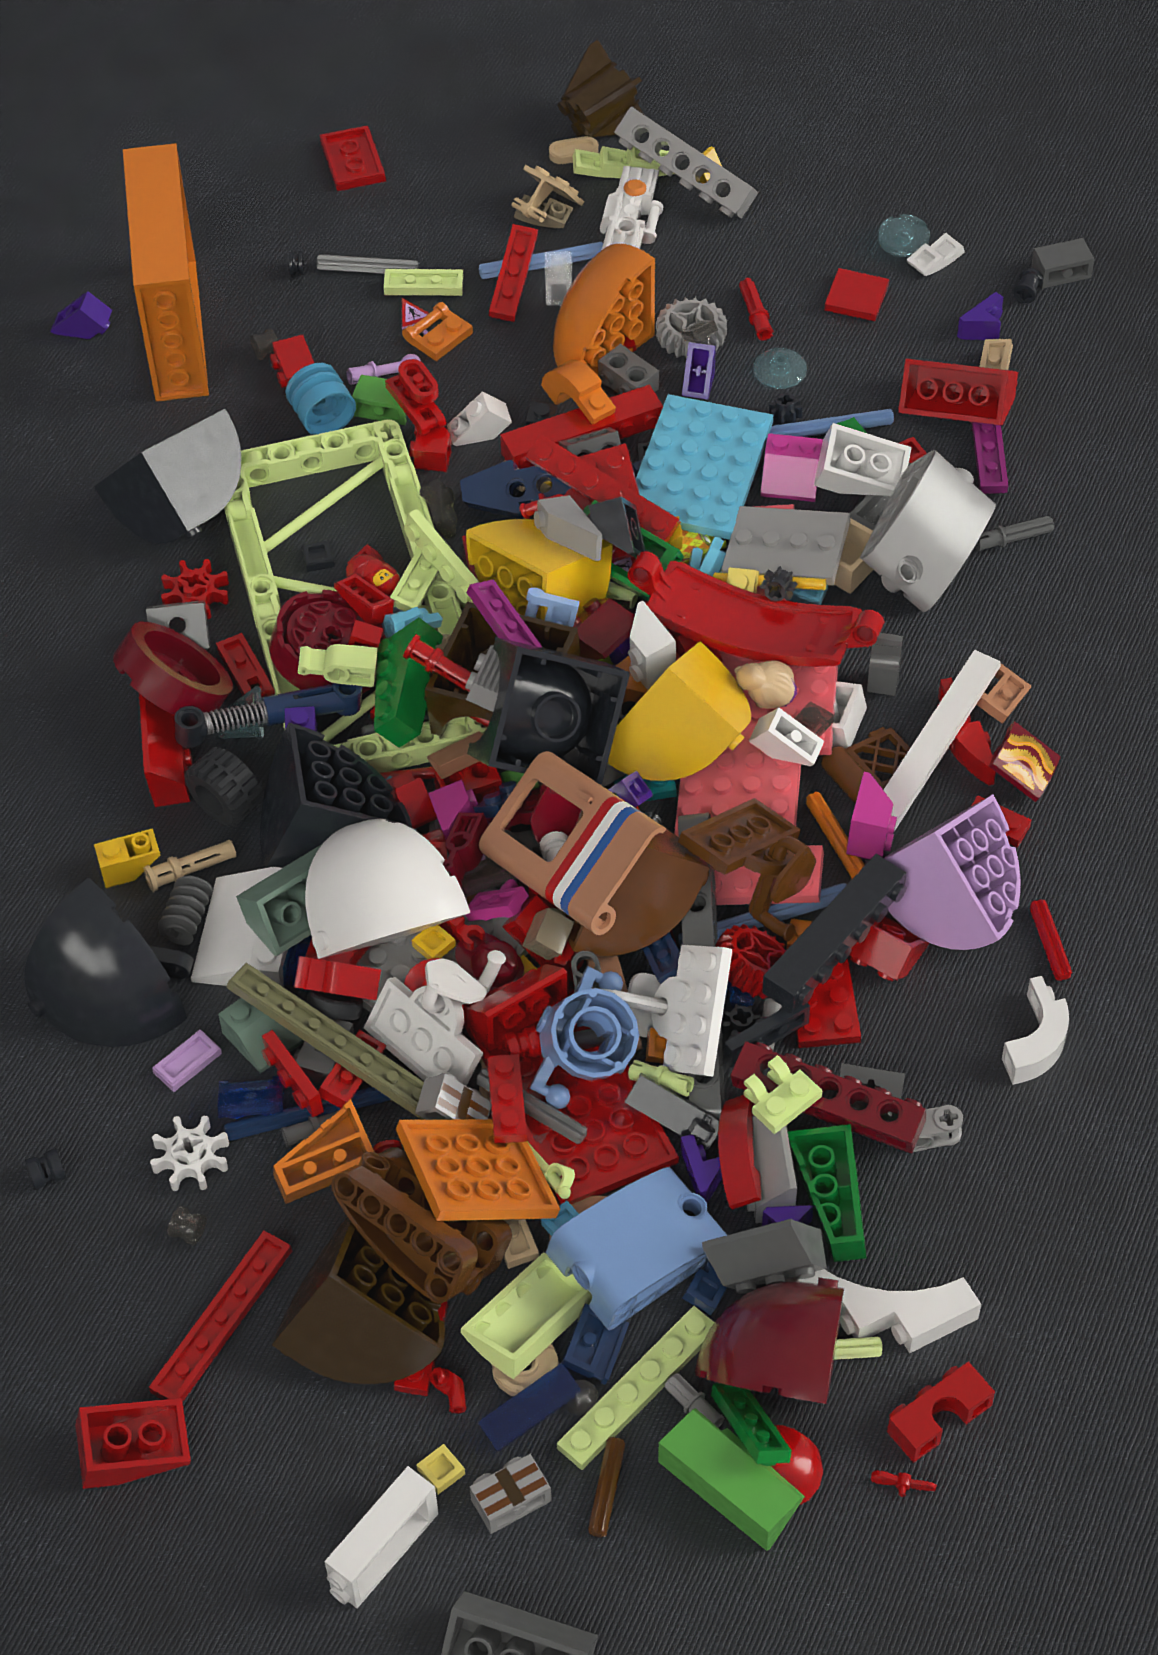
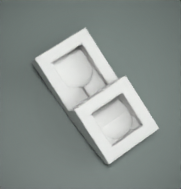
[907,233,965,276]

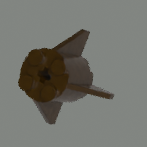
[558,39,644,137]

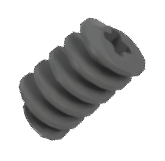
[158,876,213,946]

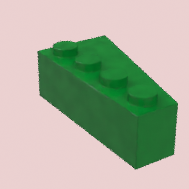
[374,617,443,748]
[787,1124,867,1262]

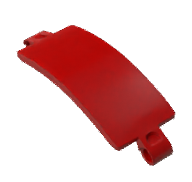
[628,551,885,667]

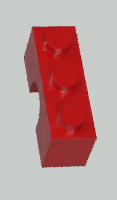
[887,1361,995,1463]

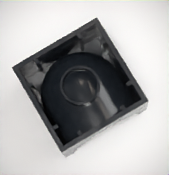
[467,637,630,786]

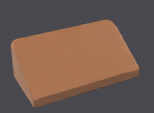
[427,731,483,779]

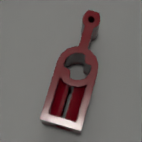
[443,813,489,888]

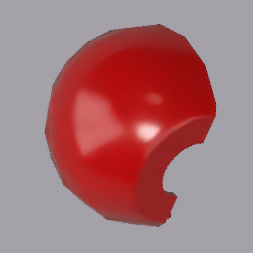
[771,1425,823,1505]

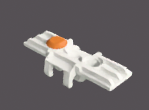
[600,166,664,250]

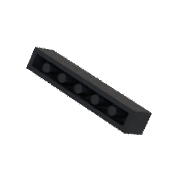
[762,854,907,1013]

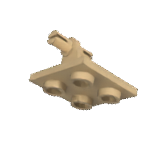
[512,165,584,223]

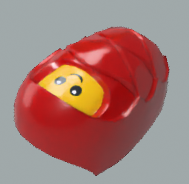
[346,554,401,597]

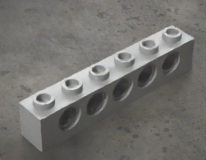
[614,107,758,218]

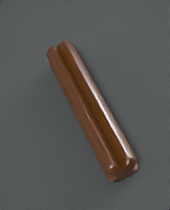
[588,1437,625,1538]

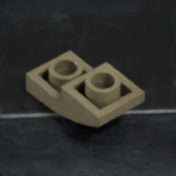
[514,194,573,228]

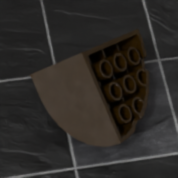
[272,1216,445,1384]

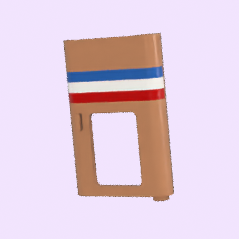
[479,751,666,935]

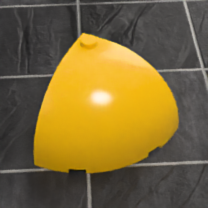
[466,519,613,620]
[607,642,751,781]

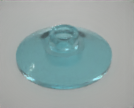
[754,348,807,389]

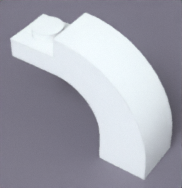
[1002,976,1069,1085]

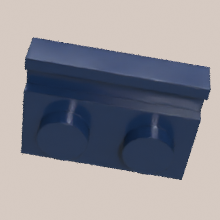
[561,1303,629,1385]

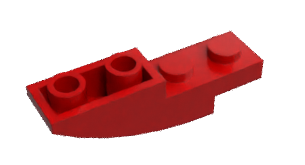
[937,677,996,786]

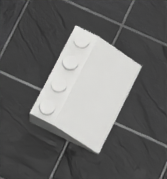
[191,867,293,987]

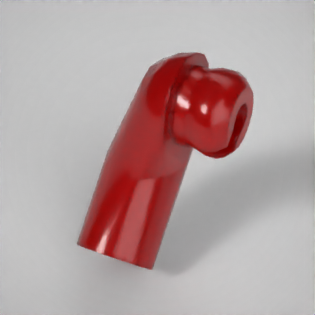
[429,1367,466,1414]

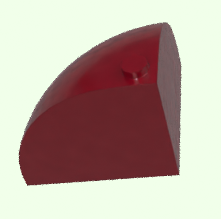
[695,1277,845,1404]

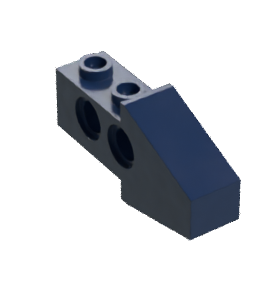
[460,460,571,519]

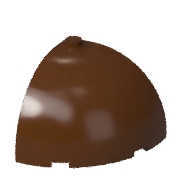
[564,801,710,956]

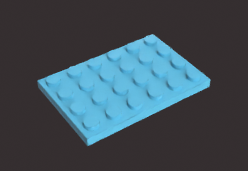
[636,394,773,540]

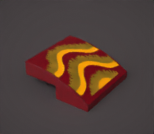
[989,721,1061,802]

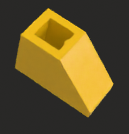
[94,828,160,888]

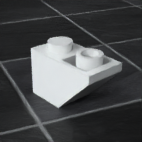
[447,392,512,446]

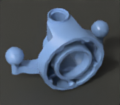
[530,966,639,1109]

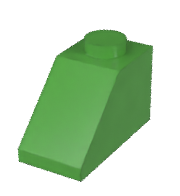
[352,375,407,425]

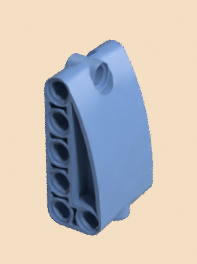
[546,1167,727,1330]

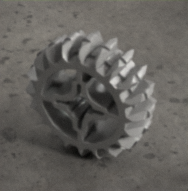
[656,296,727,359]

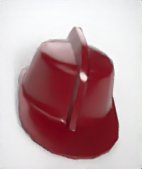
[455,933,524,990]

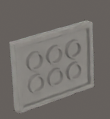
[721,506,851,585]

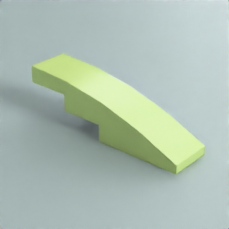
[572,146,674,178]

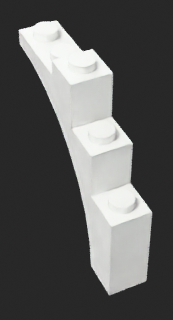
[785,1269,981,1353]

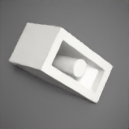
[749,708,824,766]

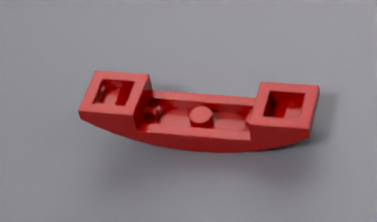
[718,1095,761,1209]

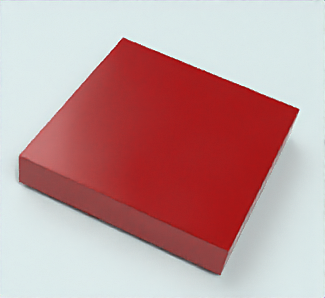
[824,268,889,321]

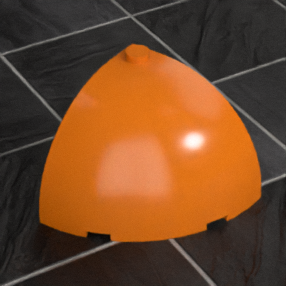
[553,244,655,375]

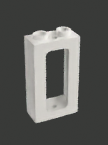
[324,1466,439,1608]

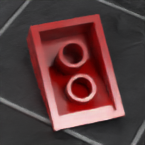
[75,1398,191,1489]

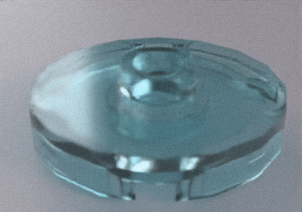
[878,214,930,257]

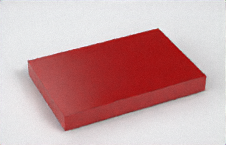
[320,125,386,191]

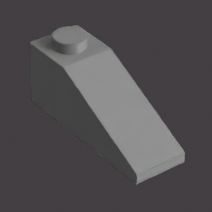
[534,495,602,561]

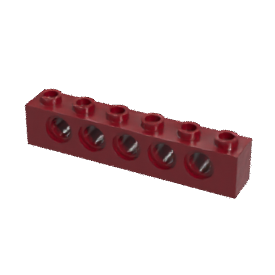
[731,1041,926,1154]

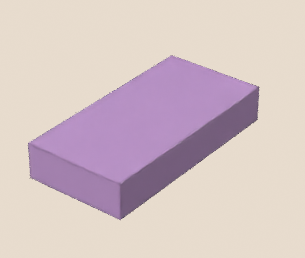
[152,1030,222,1092]

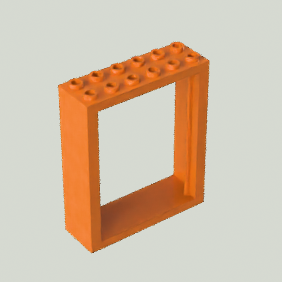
[123,143,209,402]

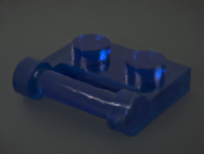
[218,1076,285,1119]

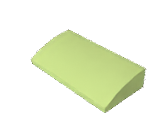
[461,1252,592,1379]

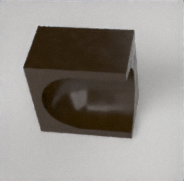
[425,602,580,736]

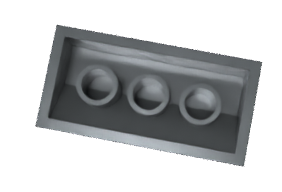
[441,1591,598,1655]

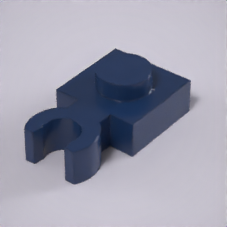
[682,1260,727,1316]

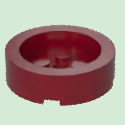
[269,590,386,694]
[113,622,233,715]

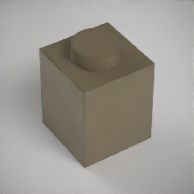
[522,908,574,960]

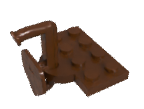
[678,798,816,941]

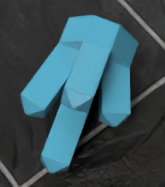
[688,537,726,577]
[383,607,443,638]

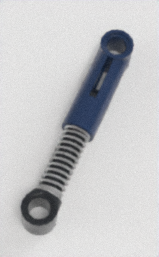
[175,683,362,748]

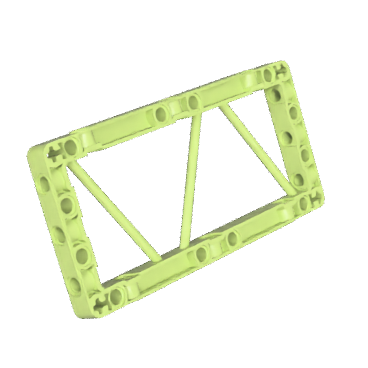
[224,420,487,772]

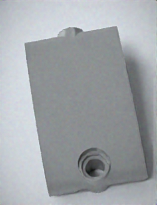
[860,450,996,613]

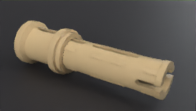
[143,840,236,892]

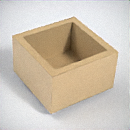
[834,518,873,594]

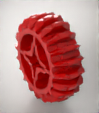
[715,924,787,999]

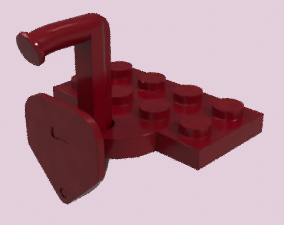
[486,783,581,844]

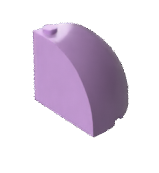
[884,795,1020,950]

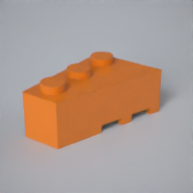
[273,1099,375,1204]

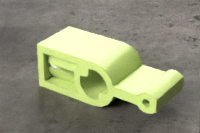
[298,644,377,687]

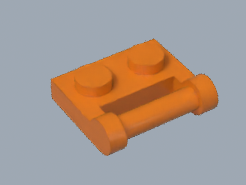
[402,302,473,362]

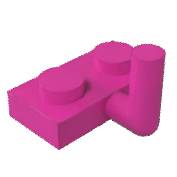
[465,879,529,921]

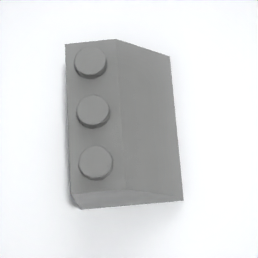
[747,1116,797,1223]

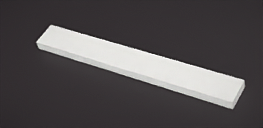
[883,650,1001,831]

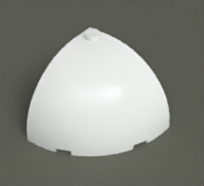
[305,819,470,959]

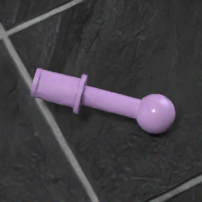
[346,354,421,385]

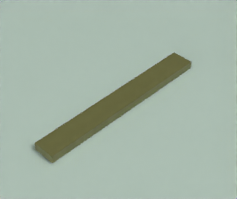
[226,962,426,1120]

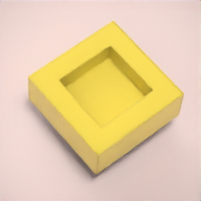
[727,567,759,593]
[417,1444,465,1495]

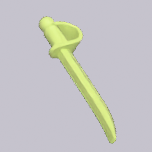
[527,1141,575,1199]

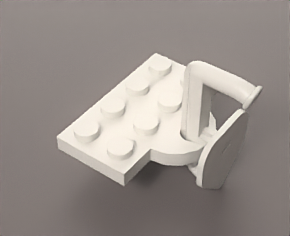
[592,945,732,1077]
[364,950,506,1086]

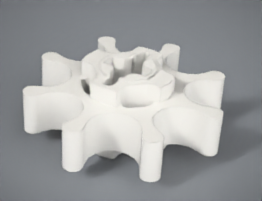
[150,1116,229,1191]

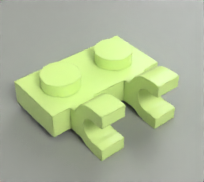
[743,1055,822,1134]

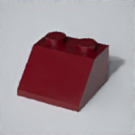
[573,598,635,660]

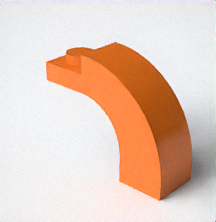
[541,360,616,425]

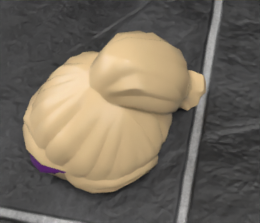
[734,660,797,709]

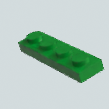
[711,1383,792,1466]

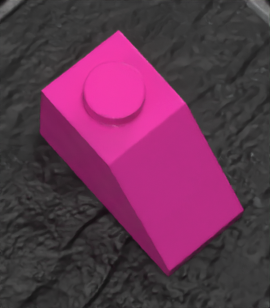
[428,780,478,840]

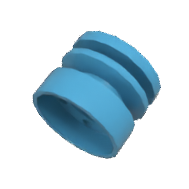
[285,363,356,435]

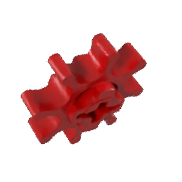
[161,559,229,621]

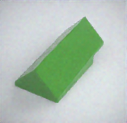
[658,1408,805,1551]

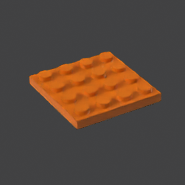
[396,1119,560,1221]

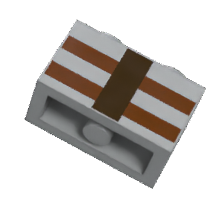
[415,1073,491,1120]
[470,1454,552,1534]

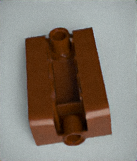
[331,1147,512,1303]

